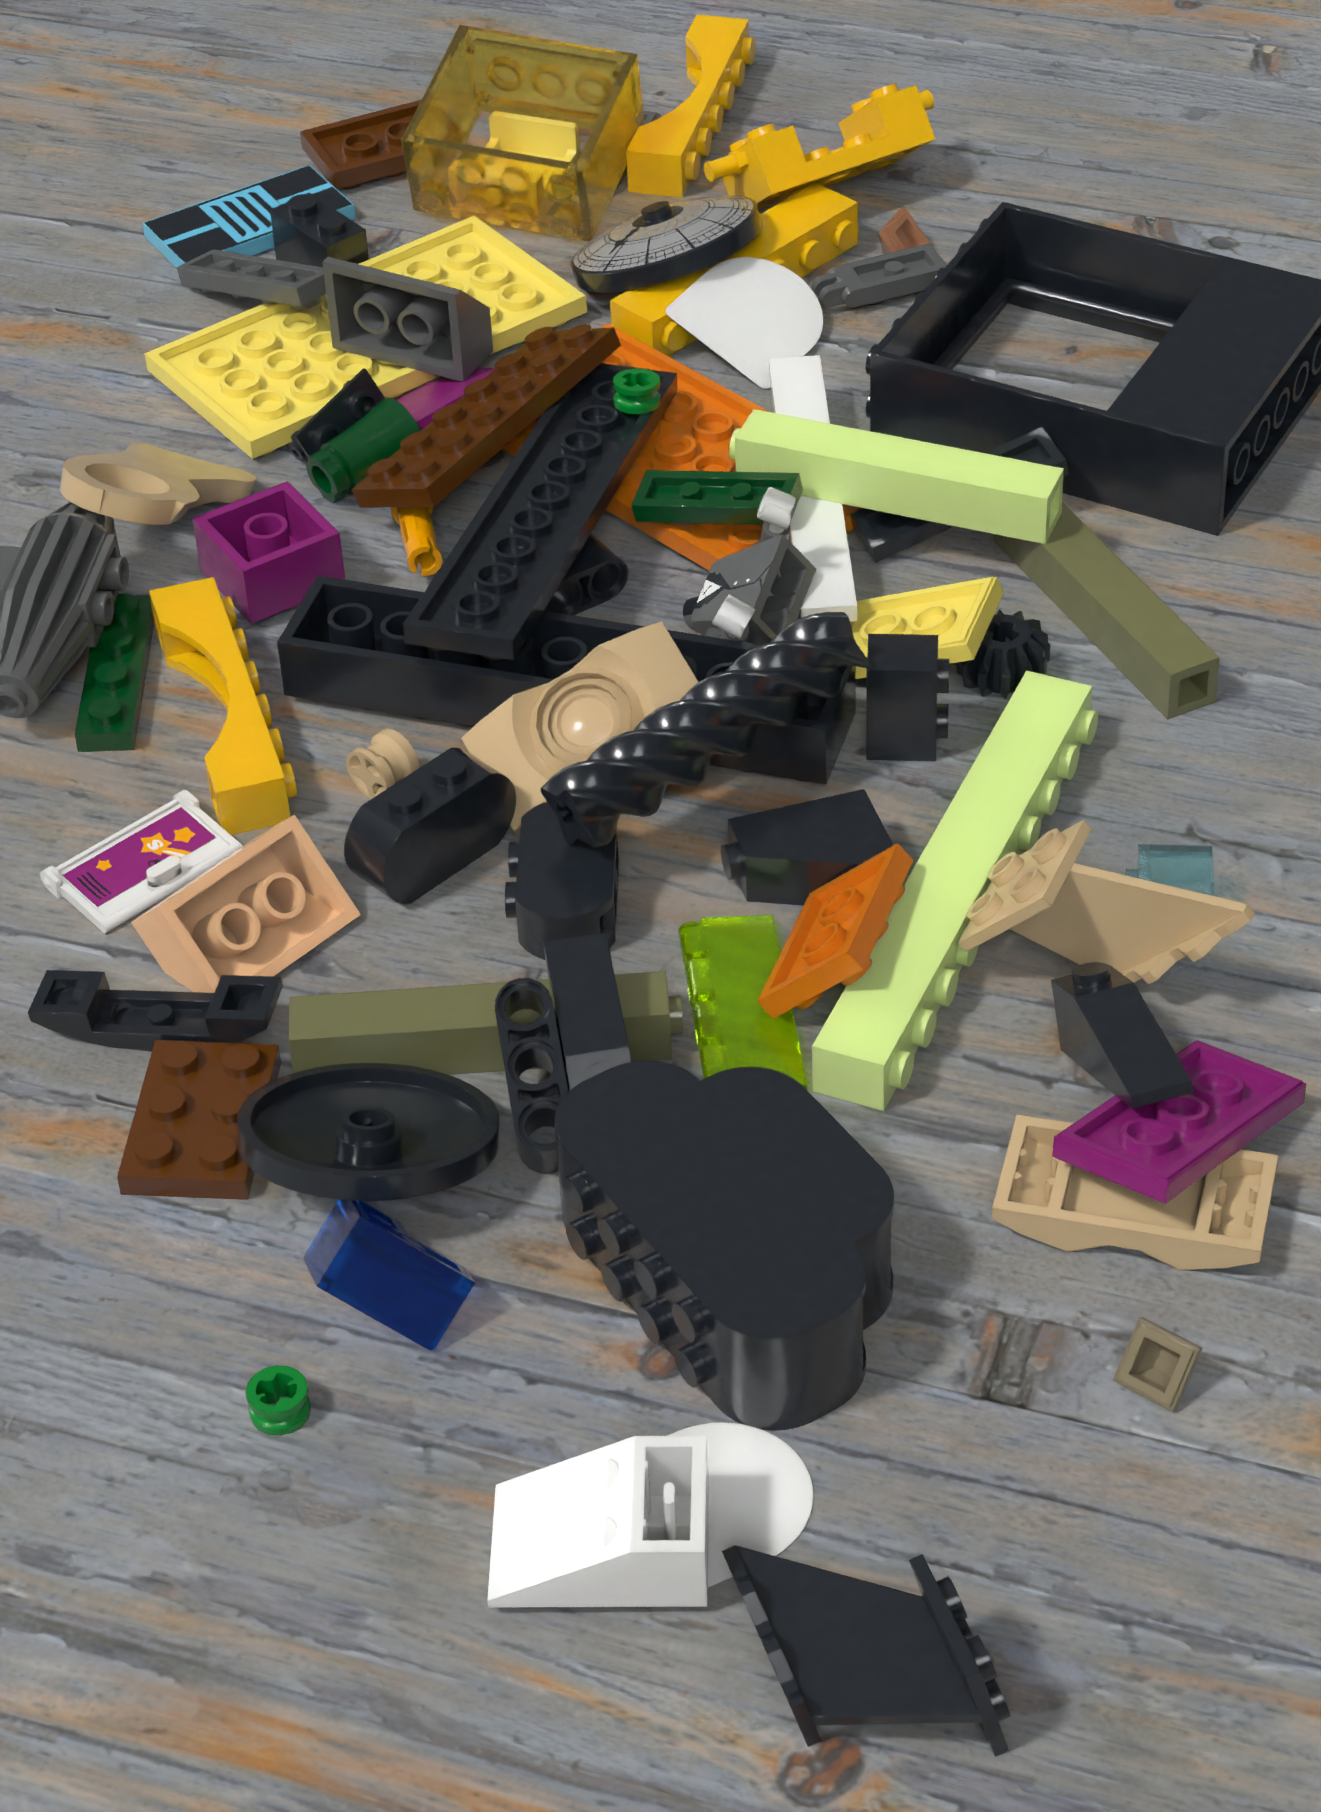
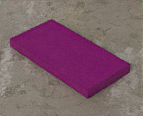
[1052,1040,1307,1204]

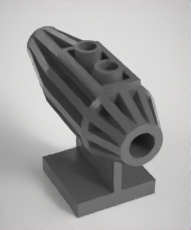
[0,502,129,718]

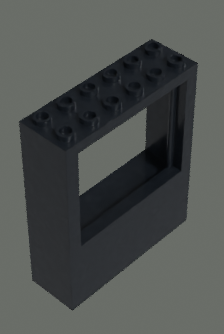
[865,202,1321,536]

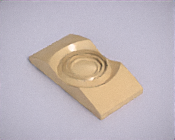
[461,621,699,836]
[992,1114,1278,1270]

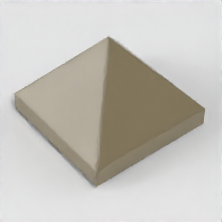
[1113,1317,1203,1412]

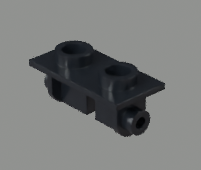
[288,368,385,461]

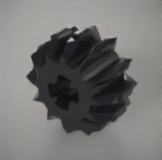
[954,609,1051,699]

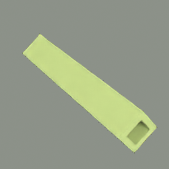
[729,409,1064,544]

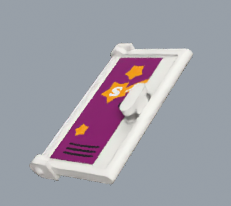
[40,790,243,933]

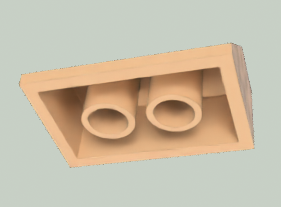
[131,814,361,993]

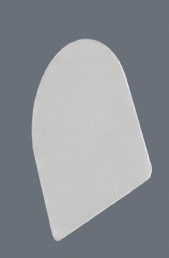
[666,257,823,389]
[668,1422,813,1588]

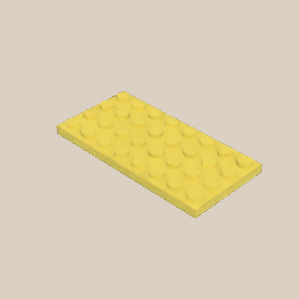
[145,216,587,459]

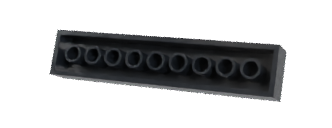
[277,575,856,784]

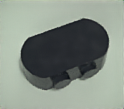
[344,748,516,904]
[505,801,620,960]

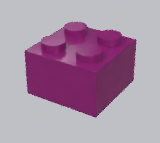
[192,481,346,624]

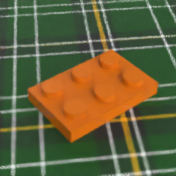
[757,843,913,1019]

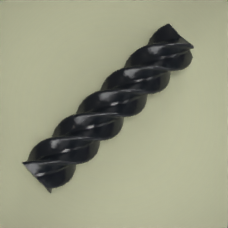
[541,612,871,847]

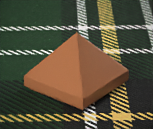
[878,207,932,254]

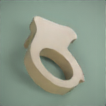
[59,443,257,525]

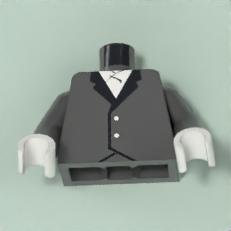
[683,487,816,645]

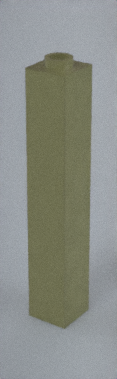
[994,502,1220,720]
[288,971,683,1075]

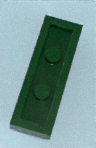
[631,470,803,525]

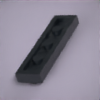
[850,427,1068,563]

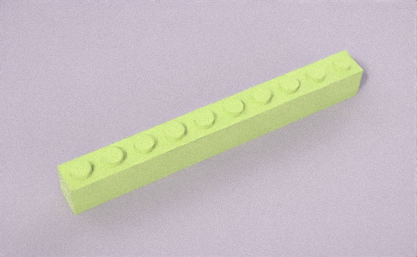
[812,671,1098,1111]

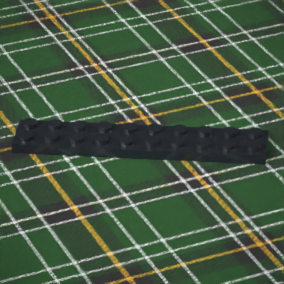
[403,363,677,660]

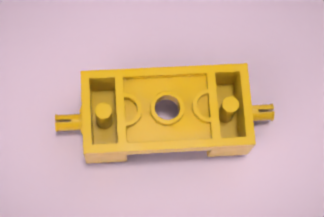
[704,83,936,209]

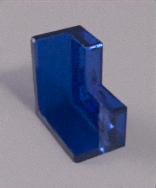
[303,1199,475,1350]

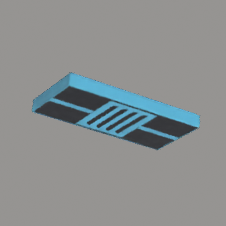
[142,165,356,268]

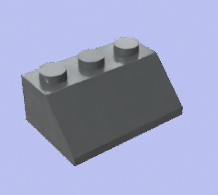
[323,257,493,382]

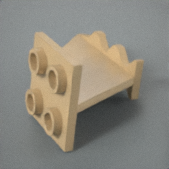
[958,820,1255,984]

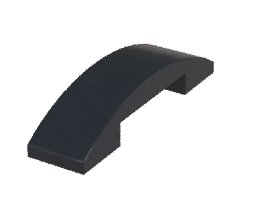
[28,970,283,1052]

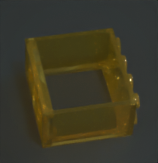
[401,25,645,242]

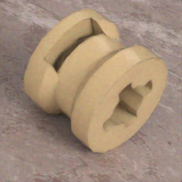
[346,728,419,799]

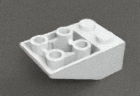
[487,1435,709,1608]

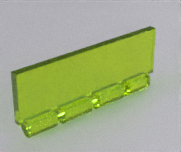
[678,915,808,1090]

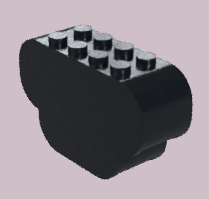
[554,1061,894,1431]

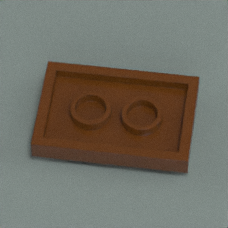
[300,98,464,189]
[117,1040,281,1200]

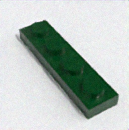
[75,593,154,752]

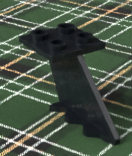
[722,1545,1011,1757]

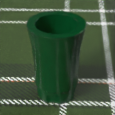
[306,397,421,502]

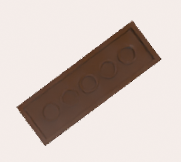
[351,324,621,508]

